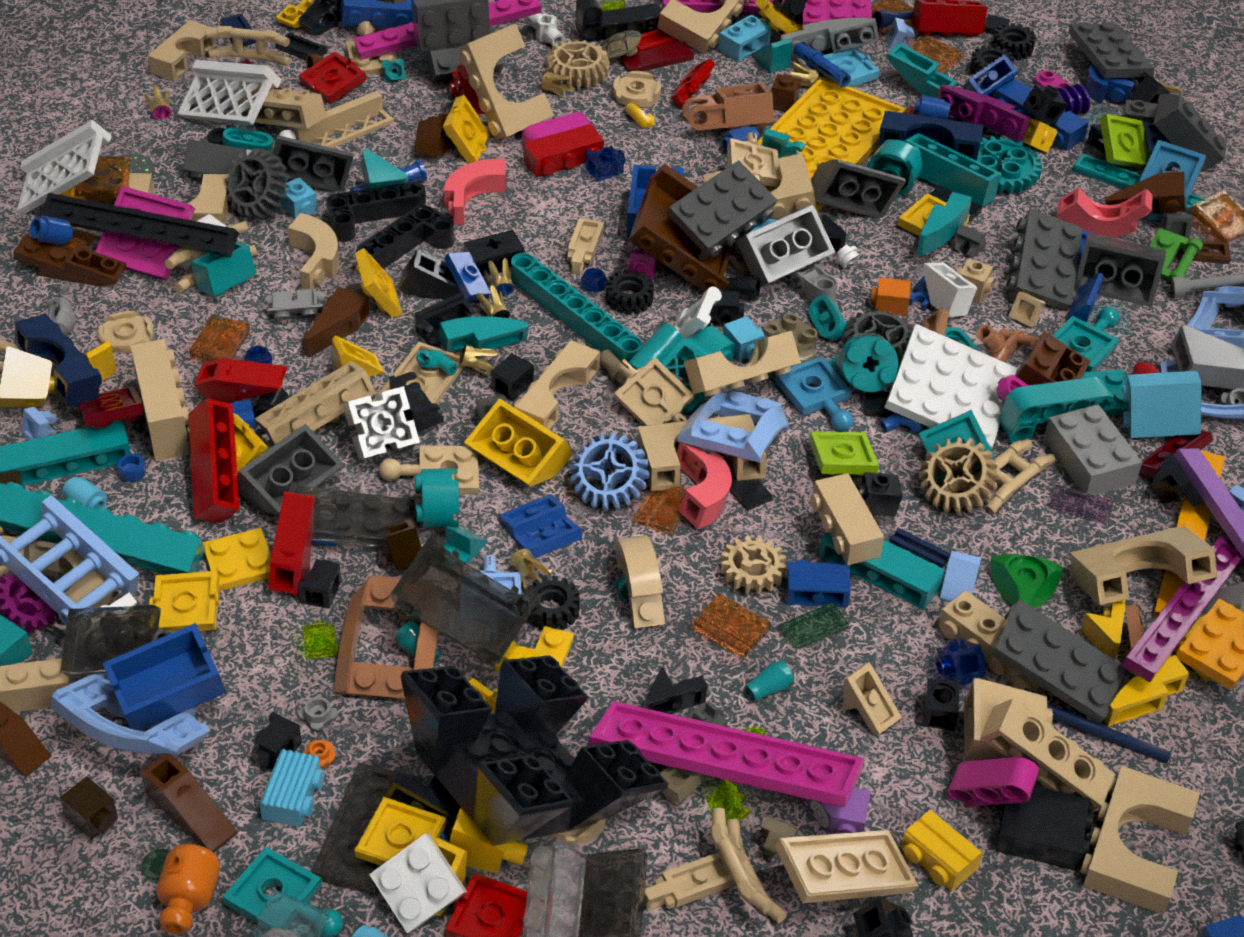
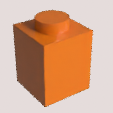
[870,277,911,316]

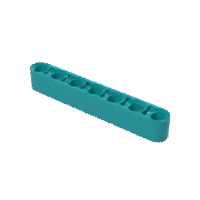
[511,253,643,362]

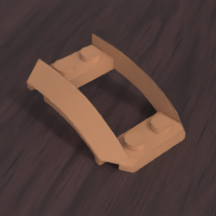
[333,575,444,700]

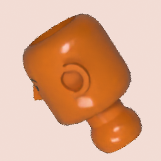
[156,844,220,935]

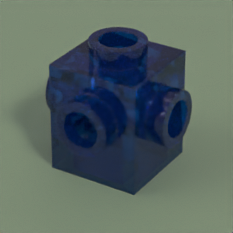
[936,638,986,685]

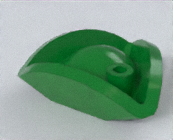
[990,554,1063,608]

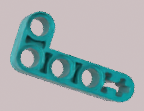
[998,377,1115,443]

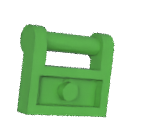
[1149,228,1203,282]

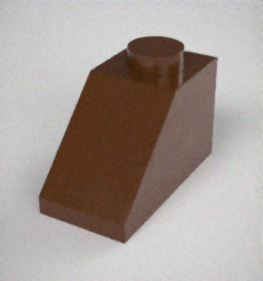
[0,702,51,778]

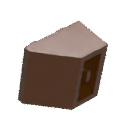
[1015,331,1091,386]

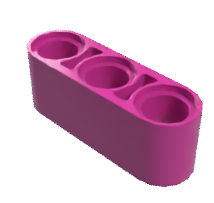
[522,112,596,142]
[947,757,1039,806]

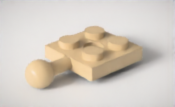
[346,21,398,75]
[379,445,479,496]

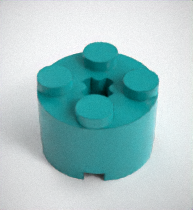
[866,139,923,198]
[837,334,898,392]
[415,468,459,529]

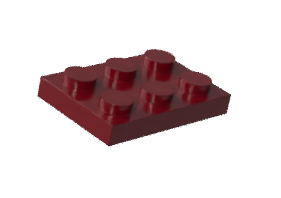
[78,386,145,429]

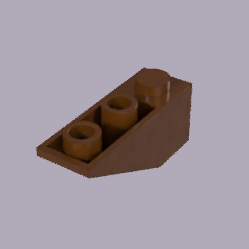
[414,111,453,157]
[1105,172,1186,214]
[302,287,370,358]
[141,754,238,852]

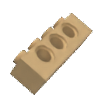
[980,698,1115,811]

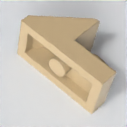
[843,662,902,735]

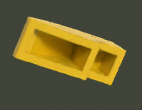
[1105,655,1189,727]

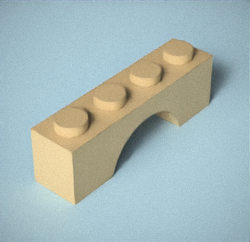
[684,331,801,397]
[514,340,600,430]

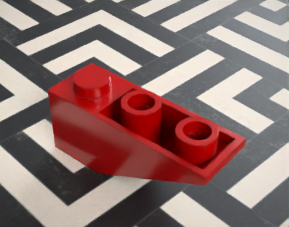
[194,358,287,403]
[268,491,315,595]

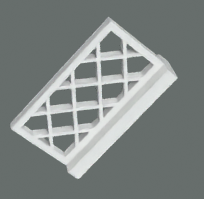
[177,60,282,125]
[17,120,111,214]

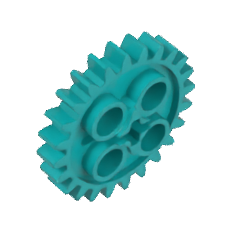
[977,136,1043,195]

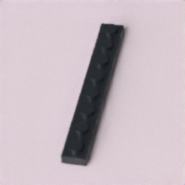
[40,193,239,258]

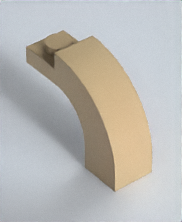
[288,213,339,290]
[614,535,665,628]

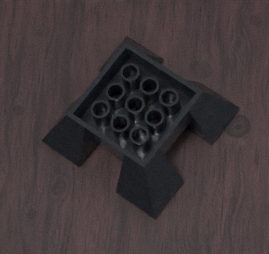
[400,655,669,846]

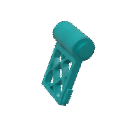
[628,322,706,414]

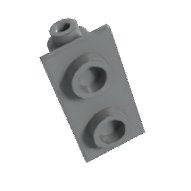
[267,289,323,320]

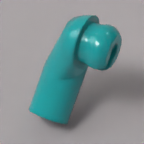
[416,349,458,376]

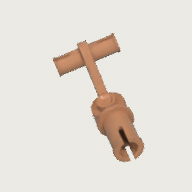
[976,324,1037,363]

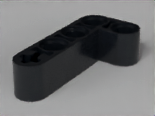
[575,0,662,42]
[326,182,426,242]
[356,205,455,269]

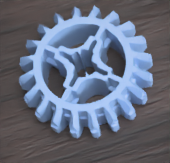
[570,432,649,511]

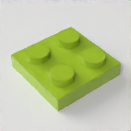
[1100,114,1149,169]
[809,431,879,476]

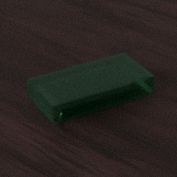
[780,602,849,650]

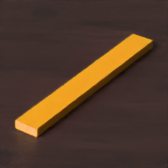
[1153,450,1225,618]

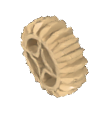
[545,39,610,91]
[919,436,999,515]

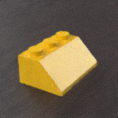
[464,398,573,487]

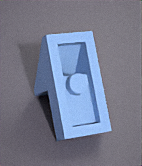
[939,551,981,602]

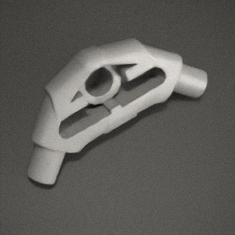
[46,297,76,336]

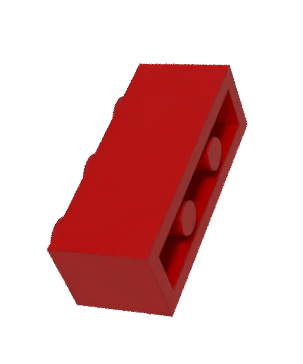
[911,0,988,37]
[524,124,604,177]

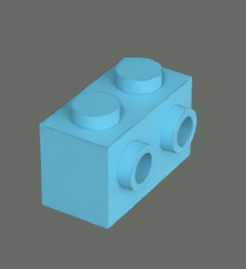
[718,15,771,62]

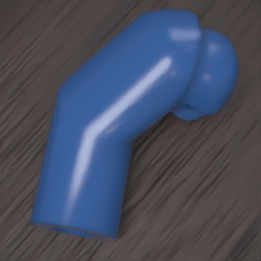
[880,413,924,433]

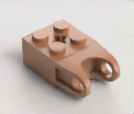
[682,82,774,130]

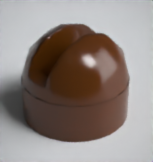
[306,53,324,69]

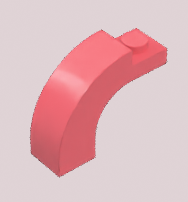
[444,159,506,225]
[1057,188,1153,237]
[677,442,732,529]

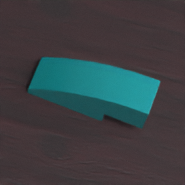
[887,43,958,98]
[917,192,972,256]
[438,317,529,353]

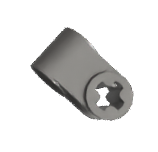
[790,263,837,302]

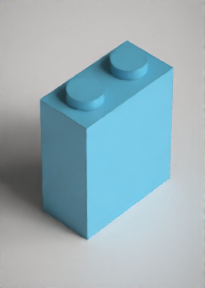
[1122,371,1201,438]

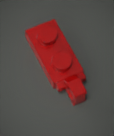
[670,58,716,108]

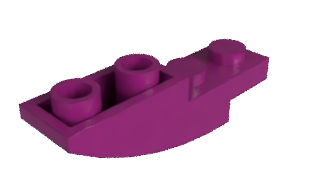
[938,85,1030,142]

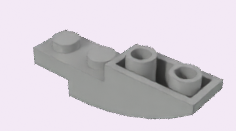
[781,18,879,59]

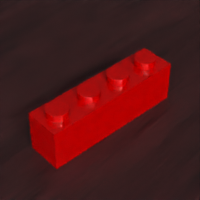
[188,398,240,523]

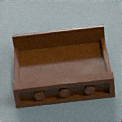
[629,163,733,292]

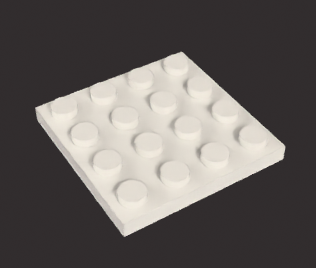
[884,324,1017,449]

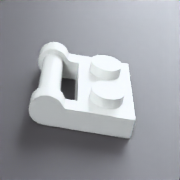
[674,286,722,339]

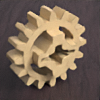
[721,535,787,594]

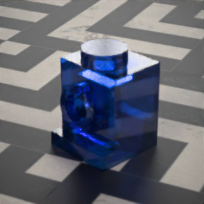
[585,146,626,182]

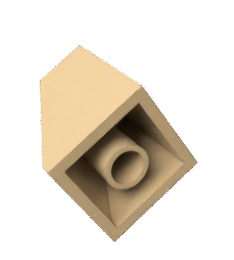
[964,678,1053,762]

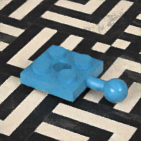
[1139,140,1206,221]
[774,356,854,432]

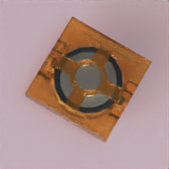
[75,156,130,205]

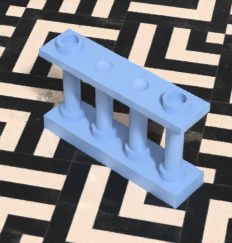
[0,495,139,630]

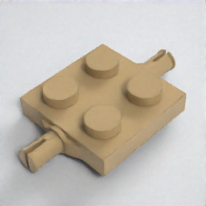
[727,132,780,188]
[614,358,694,426]

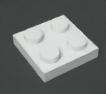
[369,833,467,933]

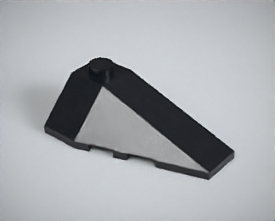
[298,0,379,36]

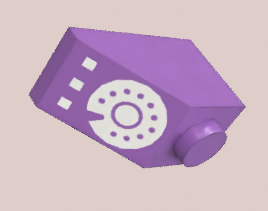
[801,788,871,834]

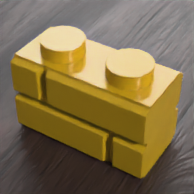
[901,810,983,891]

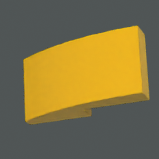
[275,0,312,28]

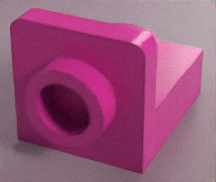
[628,247,662,282]

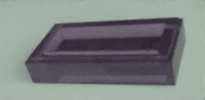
[1049,484,1114,525]

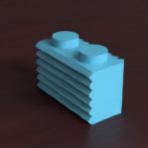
[259,749,325,827]

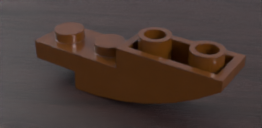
[13,235,127,286]

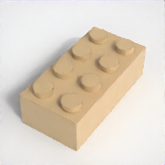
[130,339,190,462]

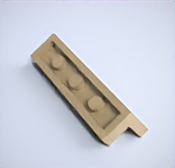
[293,91,394,148]
[255,361,376,446]

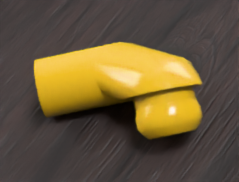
[625,103,655,128]

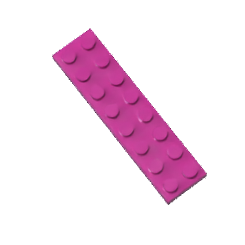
[589,701,864,808]

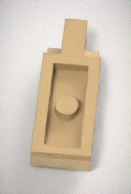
[567,218,604,275]
[642,852,737,911]

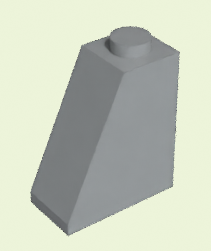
[1171,325,1244,389]

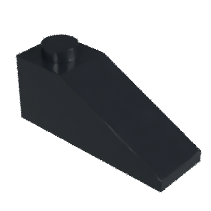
[400,249,488,302]

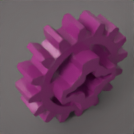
[0,570,58,634]

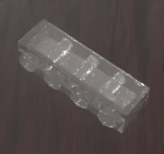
[522,838,586,937]

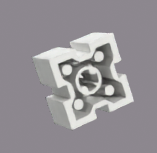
[342,386,420,459]

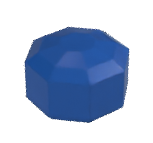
[116,454,147,482]

